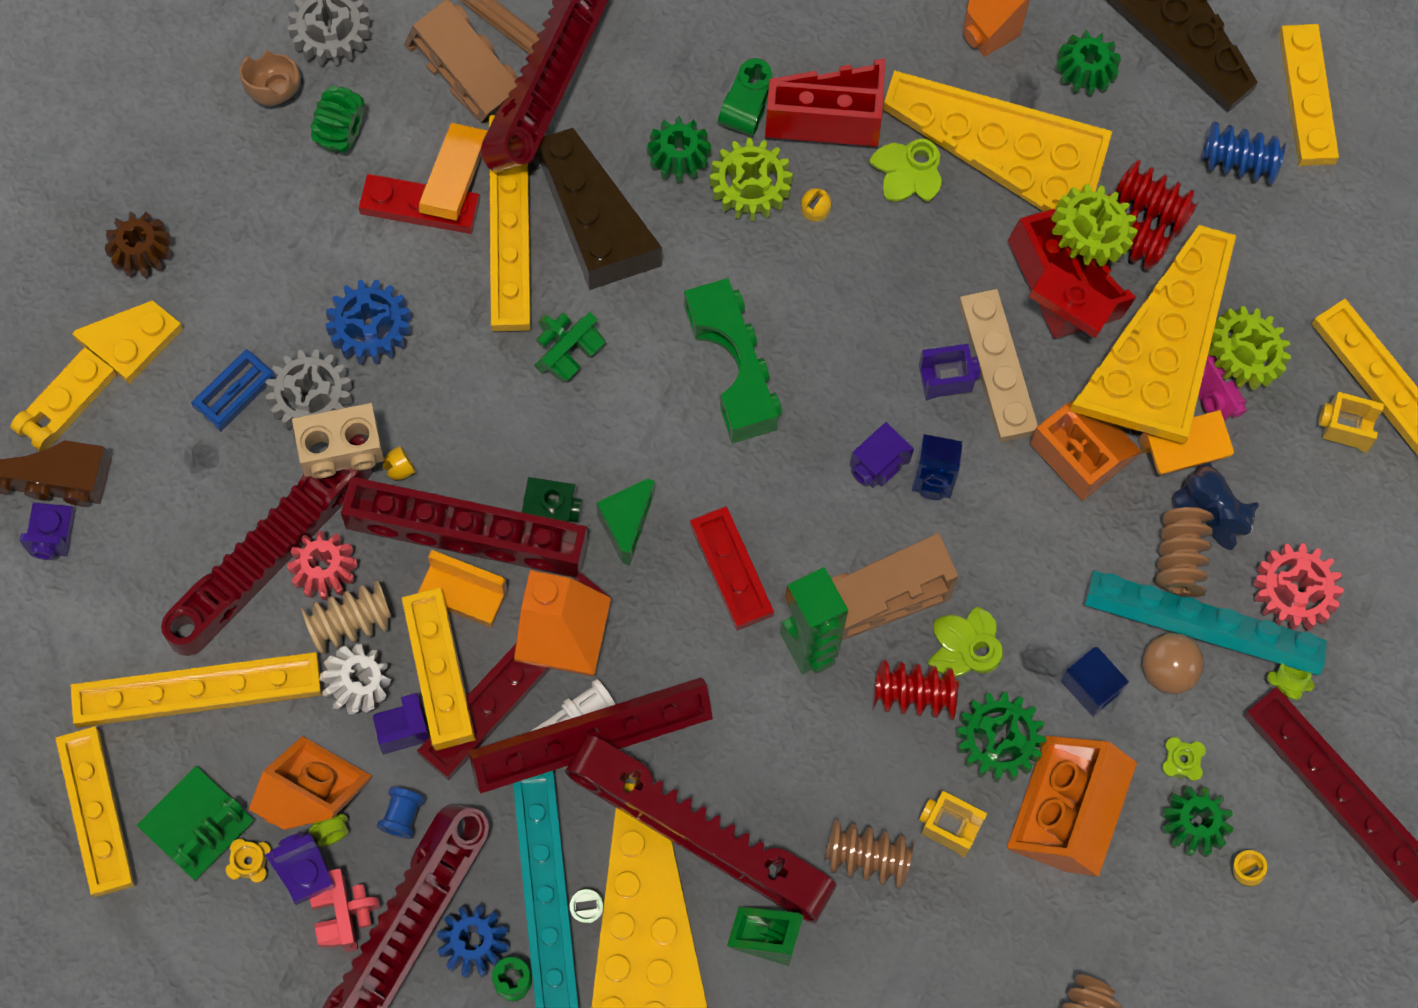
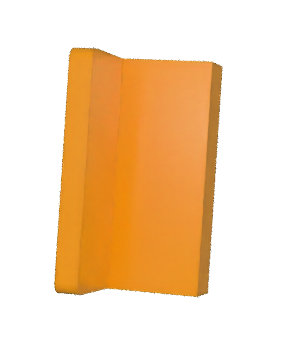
[1138,410,1234,475]
[418,550,508,628]

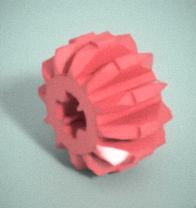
[287,530,358,601]

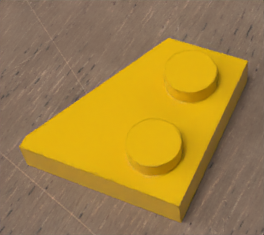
[72,300,183,385]

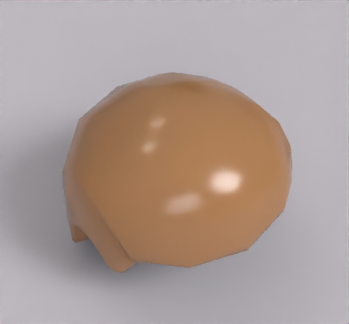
[238,50,301,106]
[1142,632,1204,695]

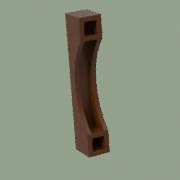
[0,440,112,506]

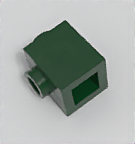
[521,477,583,523]

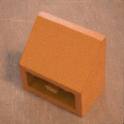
[1030,401,1142,501]

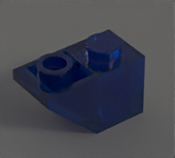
[912,434,963,500]

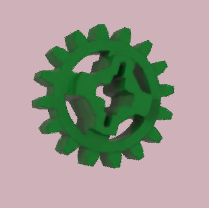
[955,692,1046,783]

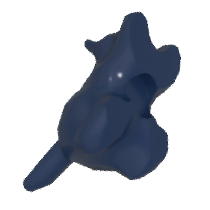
[1173,462,1259,550]

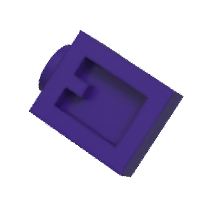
[20,502,76,560]
[271,833,335,905]

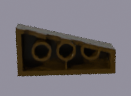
[538,128,662,290]

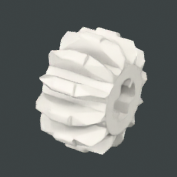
[319,644,392,715]

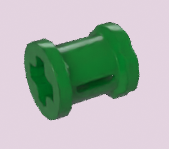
[492,957,532,1002]

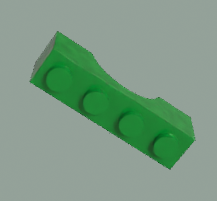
[684,278,782,444]
[780,567,849,674]

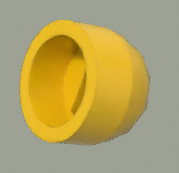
[801,188,832,222]
[382,445,416,480]
[1233,850,1268,887]

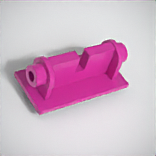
[1198,355,1247,422]

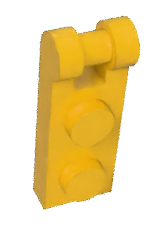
[10,347,117,451]

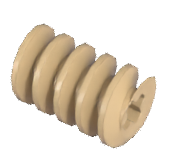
[301,580,392,654]

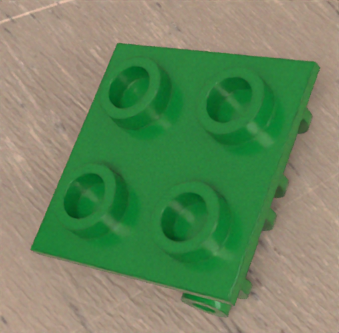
[136,766,254,881]

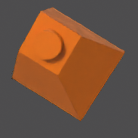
[963,0,1030,57]
[514,570,611,677]
[248,736,372,830]

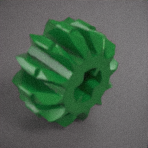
[1056,30,1121,97]
[310,85,365,153]
[647,116,711,183]
[1162,786,1233,857]

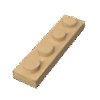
[959,289,1038,443]

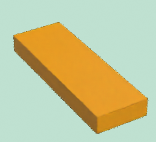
[419,123,488,221]

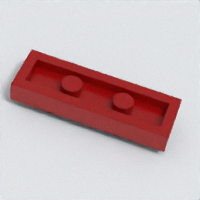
[359,174,480,234]
[690,506,774,631]

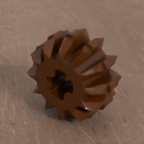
[104,211,172,279]

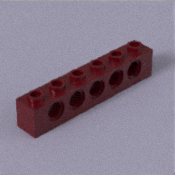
[341,476,588,578]

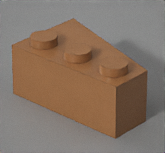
[404,0,518,123]
[831,533,958,640]

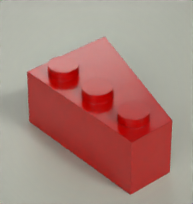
[765,58,886,147]
[1007,209,1136,339]

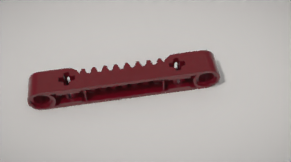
[481,0,608,172]
[161,434,375,656]
[565,735,837,923]
[322,804,489,1008]

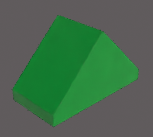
[596,479,655,565]
[727,907,803,966]

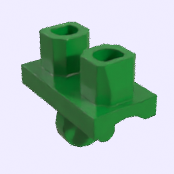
[534,312,606,383]

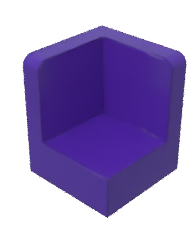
[373,693,429,755]

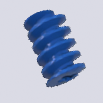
[1201,122,1286,185]

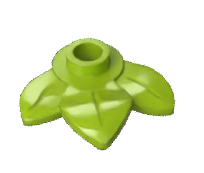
[869,139,942,202]
[928,607,1004,677]

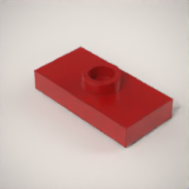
[1028,262,1117,338]

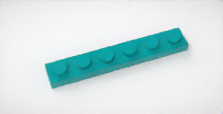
[1085,570,1327,676]
[513,771,579,1008]

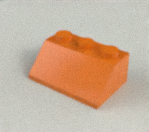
[1007,736,1137,877]

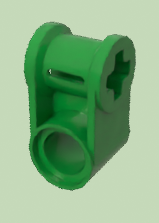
[717,58,772,137]

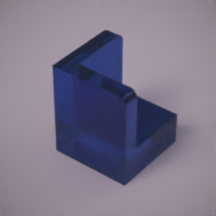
[1061,647,1129,717]

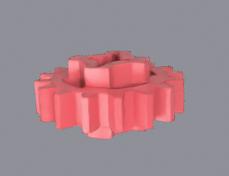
[1253,543,1344,630]

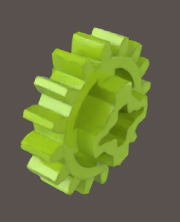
[709,138,793,221]
[1051,184,1138,266]
[1208,306,1291,390]

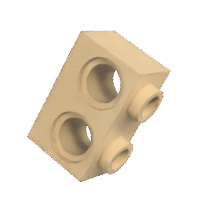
[292,403,384,478]

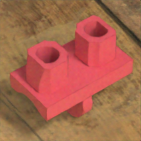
[310,868,381,952]

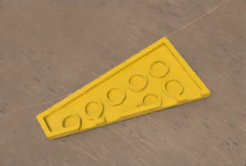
[883,70,1113,211]
[1069,225,1236,444]
[591,783,707,1008]

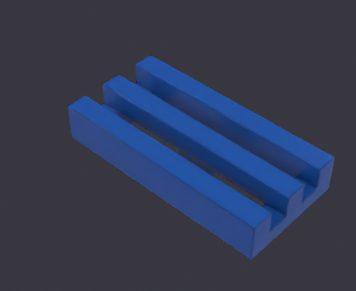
[191,349,276,432]

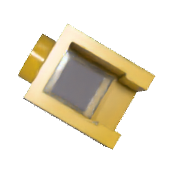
[1318,391,1384,453]
[919,791,988,858]

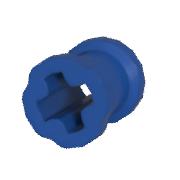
[377,787,425,839]

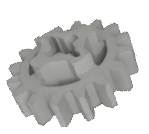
[288,0,370,65]
[265,349,352,430]

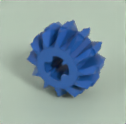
[437,905,509,978]

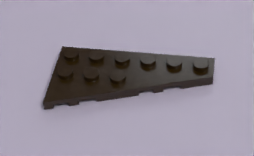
[1108,0,1258,112]

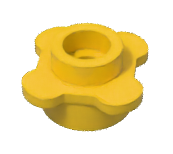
[225,839,271,883]

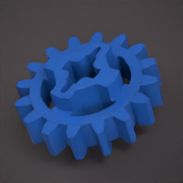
[325,280,411,364]

